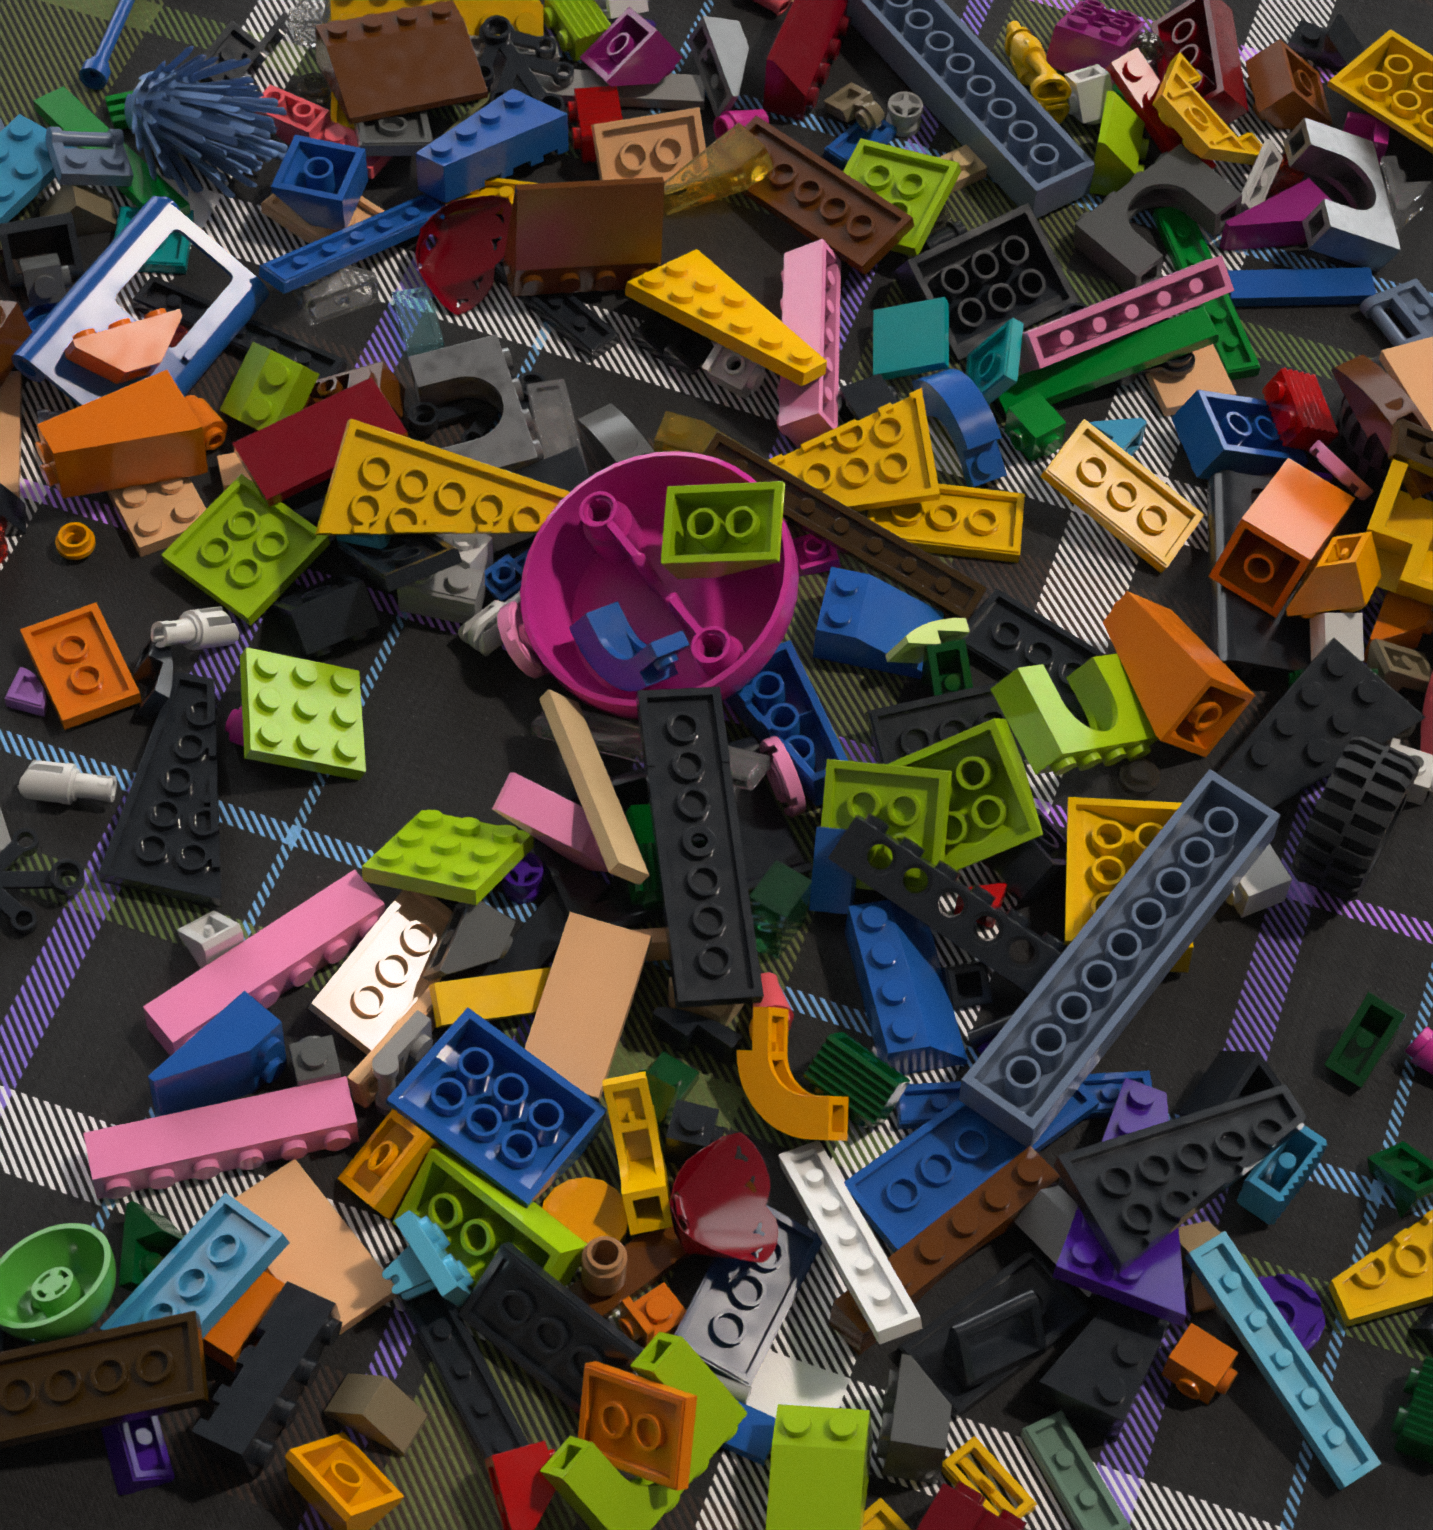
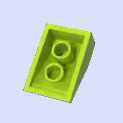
[661,481,785,579]
[766,1404,873,1530]

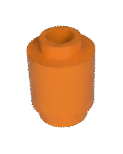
[184,395,227,451]

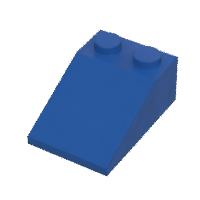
[1171,389,1309,479]
[813,567,944,679]
[148,990,287,1117]

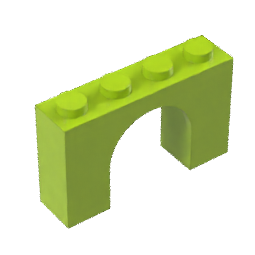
[991,653,1159,776]
[540,1332,748,1530]

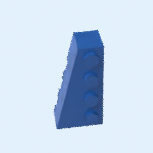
[416,88,569,203]
[725,640,848,806]

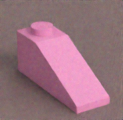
[492,772,608,872]

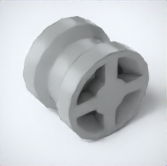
[886,91,923,137]

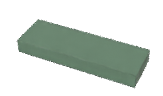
[1020,1410,1131,1530]

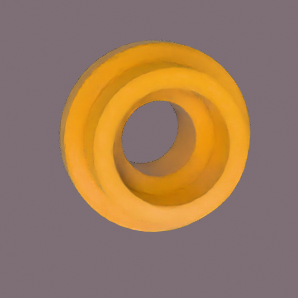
[55,522,96,560]

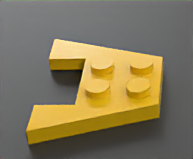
[1153,52,1263,165]

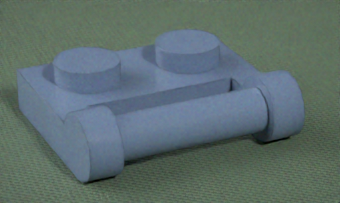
[46,127,134,186]
[1359,278,1433,347]

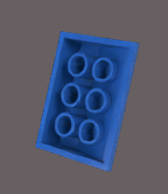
[386,1007,608,1208]

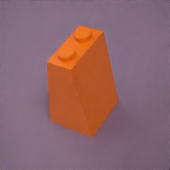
[35,370,208,498]
[1208,458,1355,618]
[1103,591,1256,757]

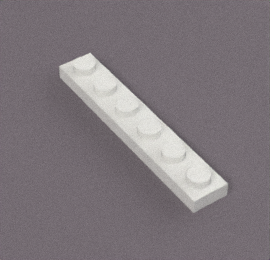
[778,1140,922,1345]

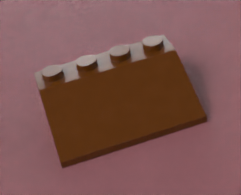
[315,0,488,124]
[503,177,664,296]

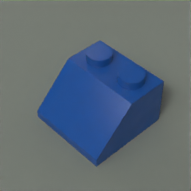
[271,135,368,231]

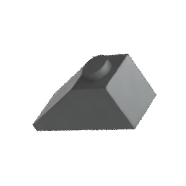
[687,16,749,117]

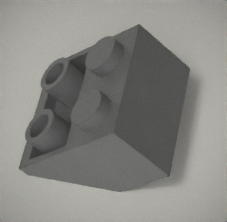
[876,1354,952,1484]

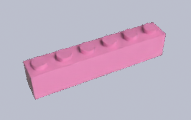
[776,239,841,448]
[1019,255,1234,373]
[143,869,385,1056]
[83,1076,359,1199]

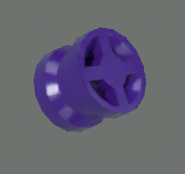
[502,852,544,904]

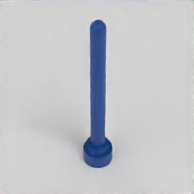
[79,0,135,90]

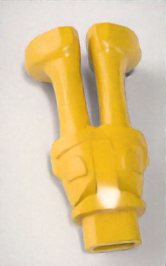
[1005,21,1072,124]

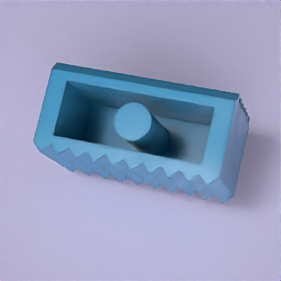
[1237,1125,1327,1225]

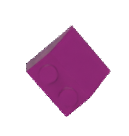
[579,7,682,86]

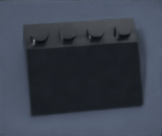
[892,203,1079,362]

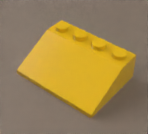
[1327,29,1433,154]
[1065,797,1193,973]

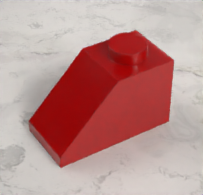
[484,1440,556,1530]

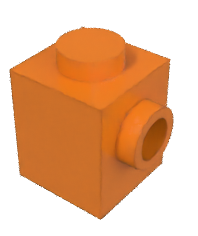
[1161,1323,1238,1405]

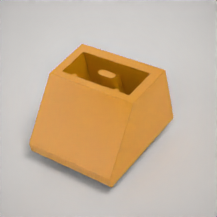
[1286,531,1382,618]

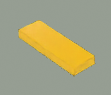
[429,967,551,1028]

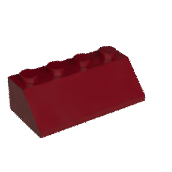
[763,0,852,121]
[1151,0,1249,125]

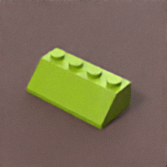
[392,1147,587,1289]

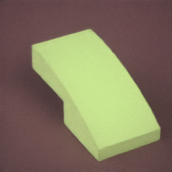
[885,618,970,663]

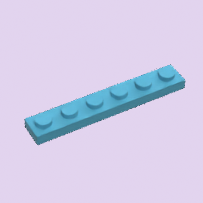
[1185,1231,1381,1490]

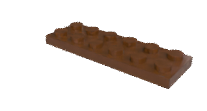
[708,116,915,275]

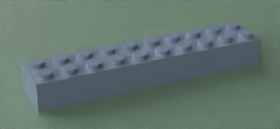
[847,0,1095,219]
[959,769,1280,1148]

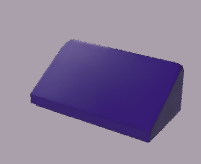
[101,1415,175,1495]

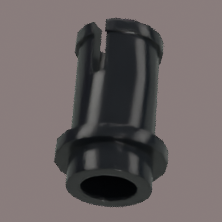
[921,220,967,252]

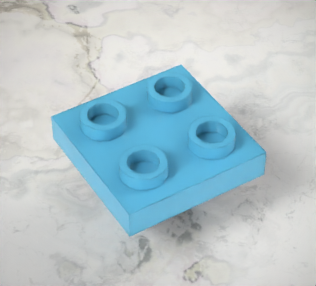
[382,1210,474,1308]

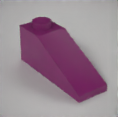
[1219,178,1332,251]

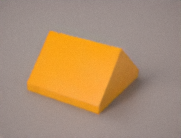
[337,1109,441,1220]
[285,1432,405,1530]

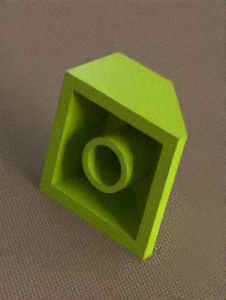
[1089,90,1149,196]
[220,342,320,430]

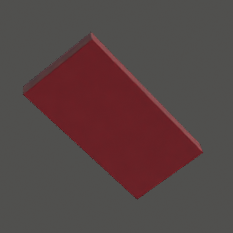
[232,377,408,507]

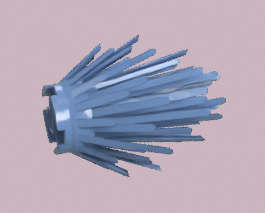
[124,46,287,198]

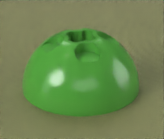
[0,1223,116,1344]

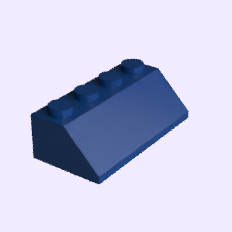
[844,900,968,1075]

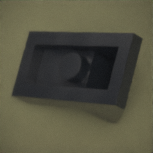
[1288,13,1364,72]

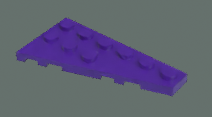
[1052,1078,1186,1326]

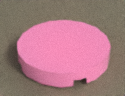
[1309,440,1374,501]
[497,601,549,679]
[759,736,806,817]

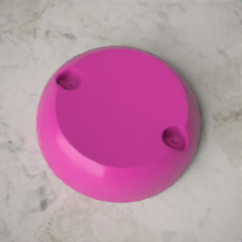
[520,451,799,719]

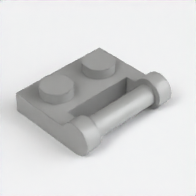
[372,1010,433,1116]

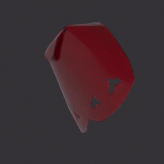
[415,195,512,315]
[669,1132,778,1263]

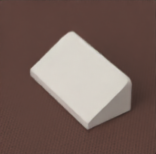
[1240,139,1283,214]

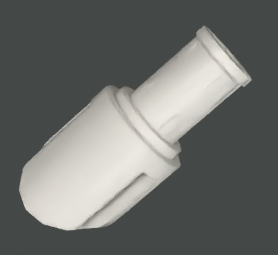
[458,591,521,656]
[151,606,239,651]
[18,760,117,805]

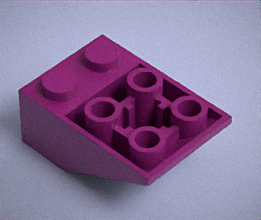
[1046,0,1145,84]

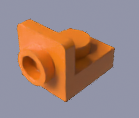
[618,1282,686,1348]

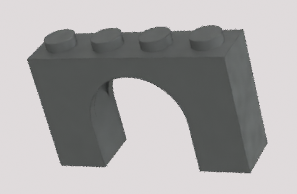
[1074,144,1243,291]

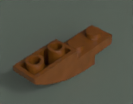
[1331,354,1433,500]

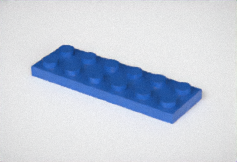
[844,1083,1100,1253]

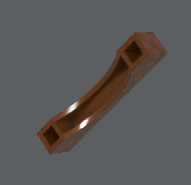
[829,1146,1060,1355]

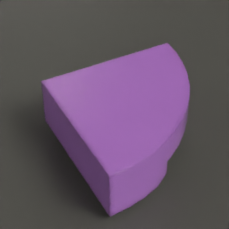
[5,667,47,717]

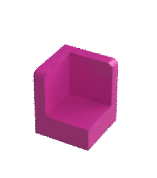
[1342,112,1390,168]

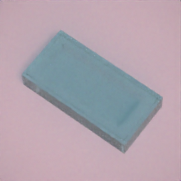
[392,286,444,357]

